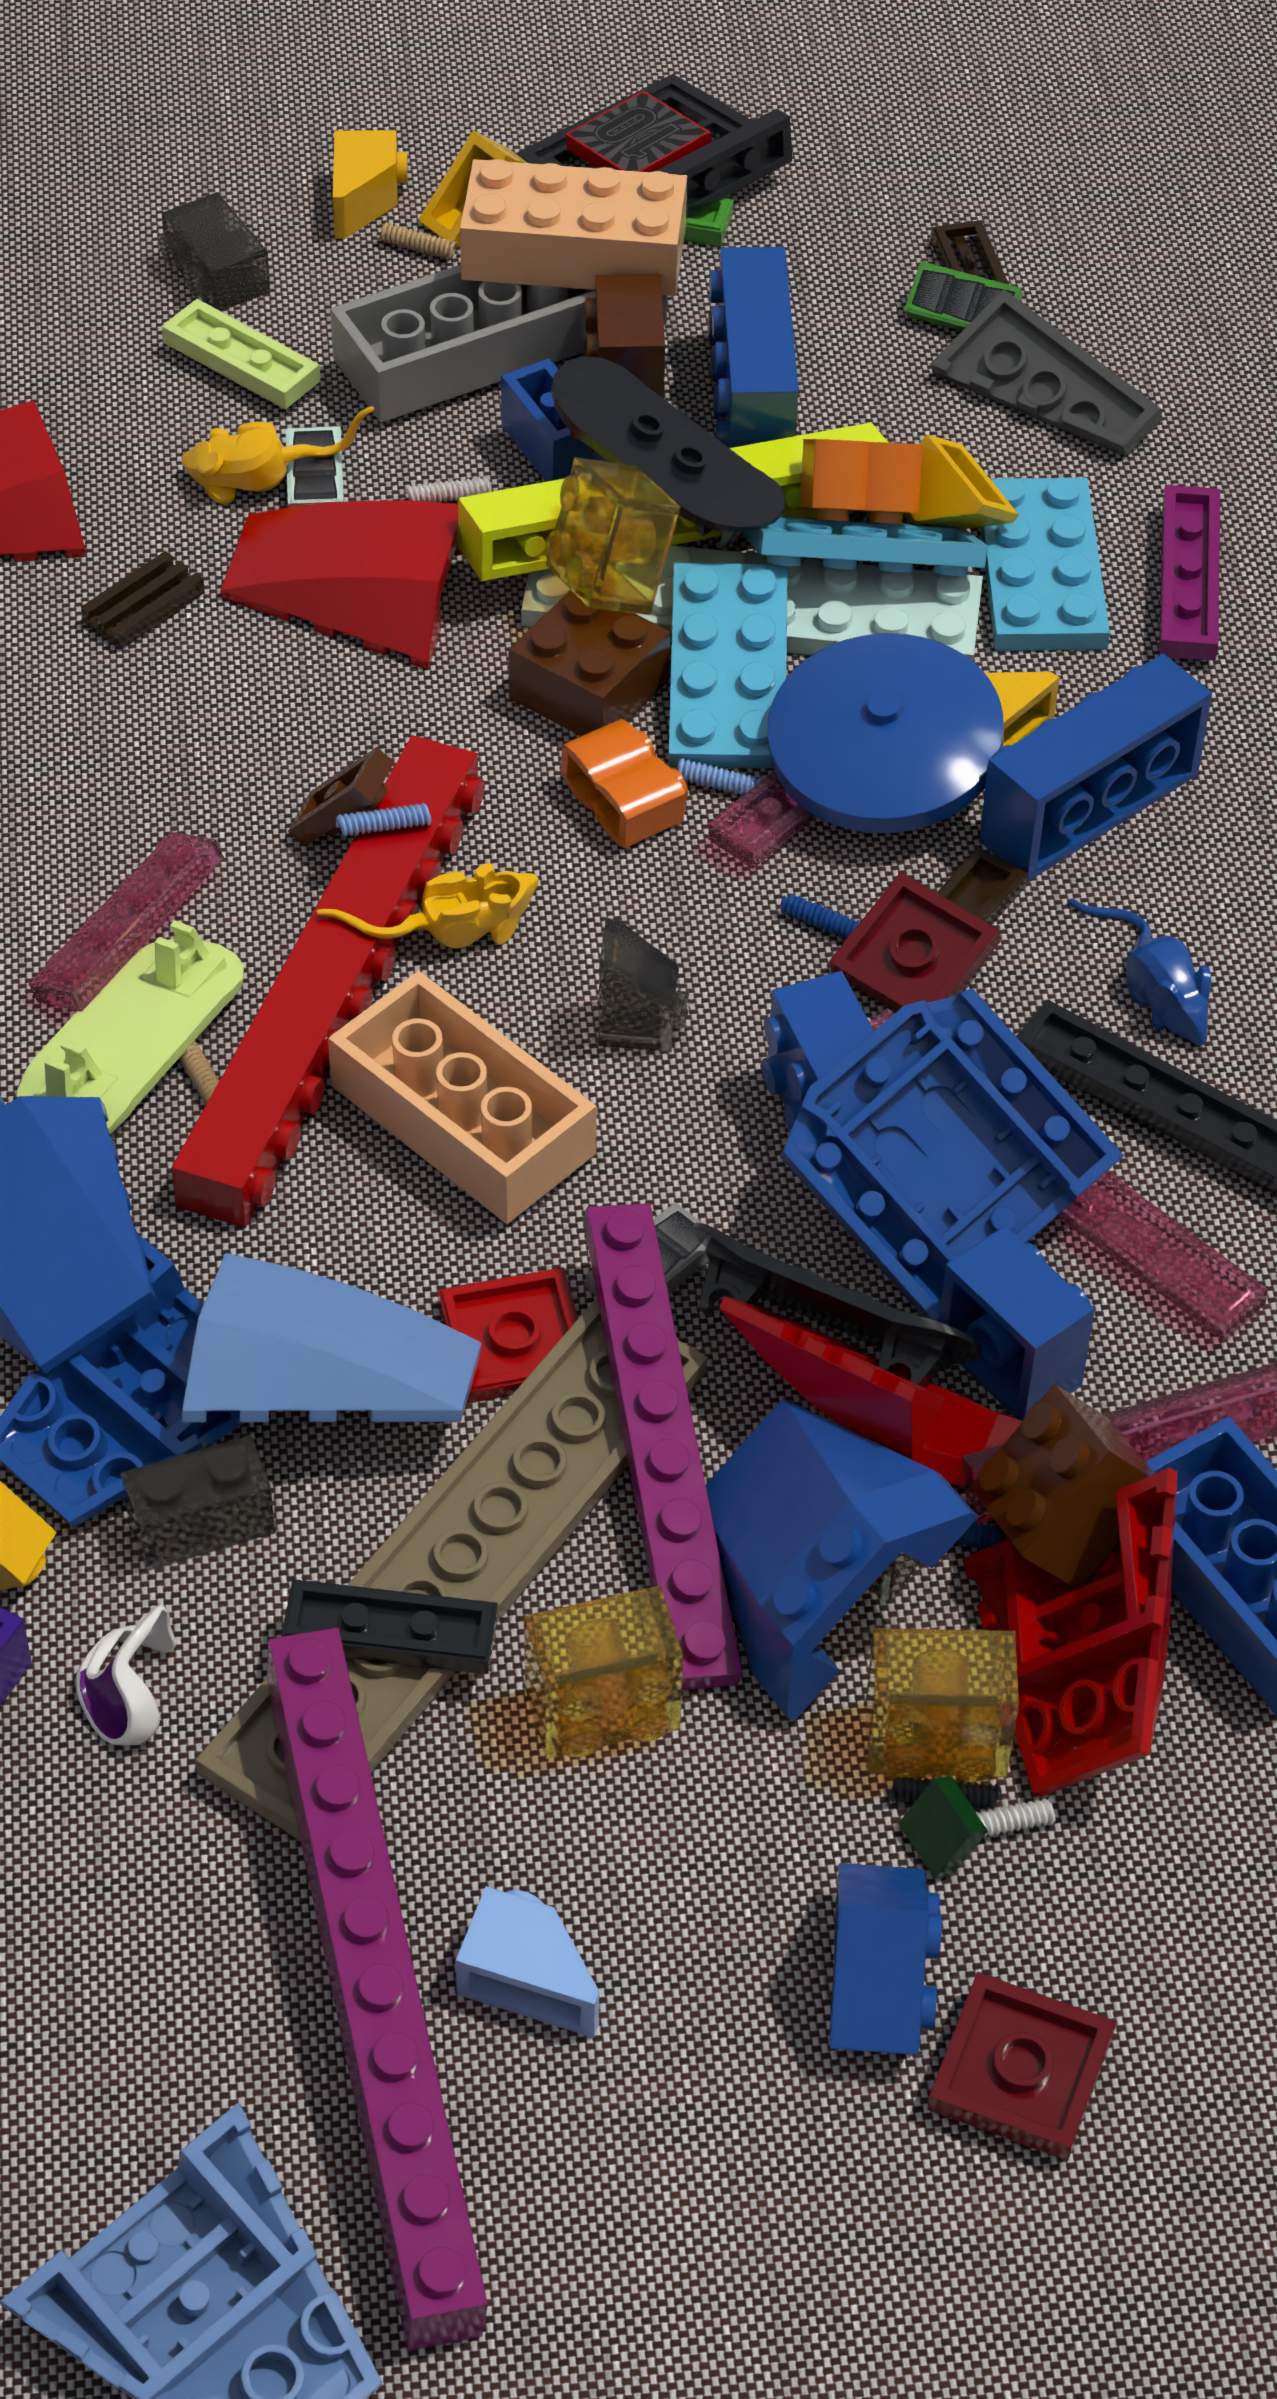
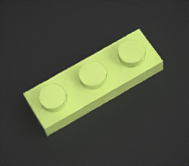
[161,299,321,410]

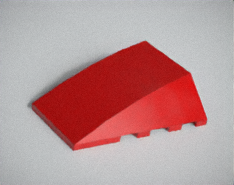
[0,400,86,562]
[221,500,462,670]
[719,1296,1023,1487]
[962,1468,1178,1797]

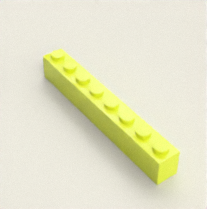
[458,422,889,581]

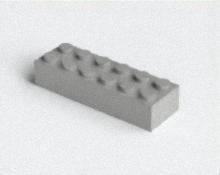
[330,265,667,423]

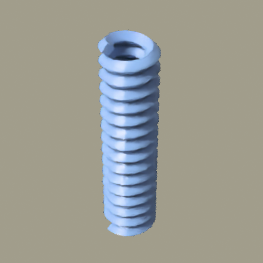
[677,758,763,799]
[336,803,431,837]

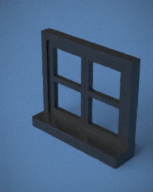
[515,74,792,217]

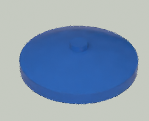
[768,633,1004,833]

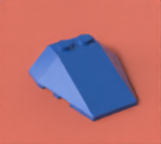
[706,1398,978,1721]

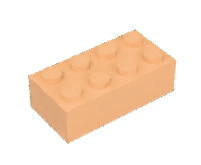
[460,159,687,296]
[328,970,597,1224]

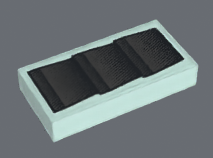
[286,427,344,508]

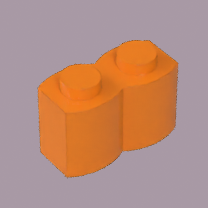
[800,439,923,524]
[561,719,688,848]

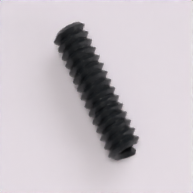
[889,1775,1002,1810]

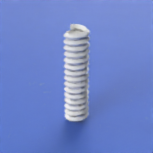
[404,476,492,503]
[975,1796,1056,1838]

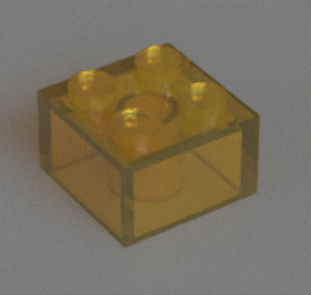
[546,457,681,615]
[524,1585,683,1759]
[865,1628,1019,1782]

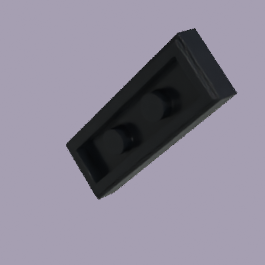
[281,1579,498,1674]

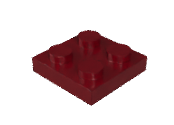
[829,872,1001,1012]
[927,1972,1117,2161]

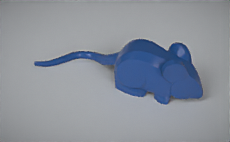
[1068,898,1211,1046]

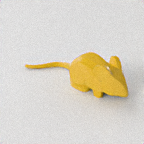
[181,406,374,504]
[316,863,539,949]

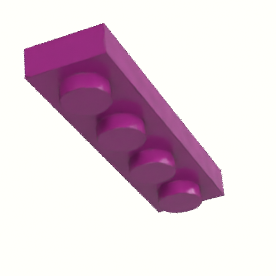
[1159,485,1220,661]

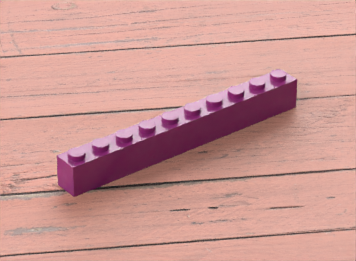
[267,1627,488,2351]

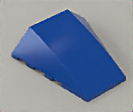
[0,1096,156,1374]
[0,1235,246,1528]

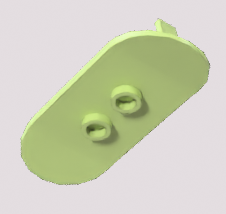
[17,920,244,1134]

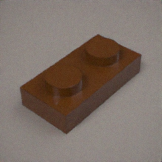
[288,747,394,846]

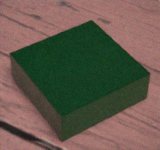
[898,1776,988,1879]

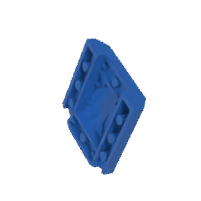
[780,989,1124,1321]

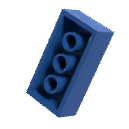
[708,247,799,448]
[979,653,1212,882]
[1146,1416,1277,1716]

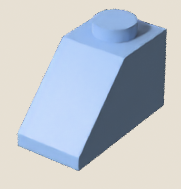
[455,1886,599,2038]

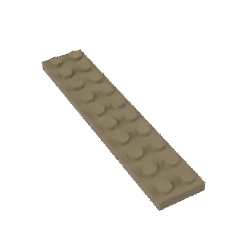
[195,1298,708,1842]

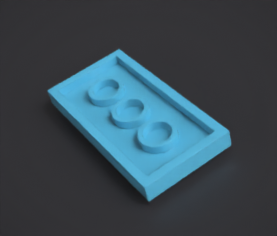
[980,477,1110,651]
[743,516,987,576]
[669,563,788,768]

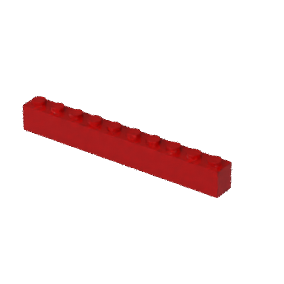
[171,735,485,1228]

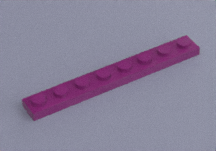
[583,1203,742,1691]

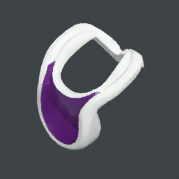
[75,1605,177,1745]

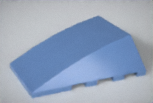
[182,1253,482,1422]
[0,2102,383,2399]

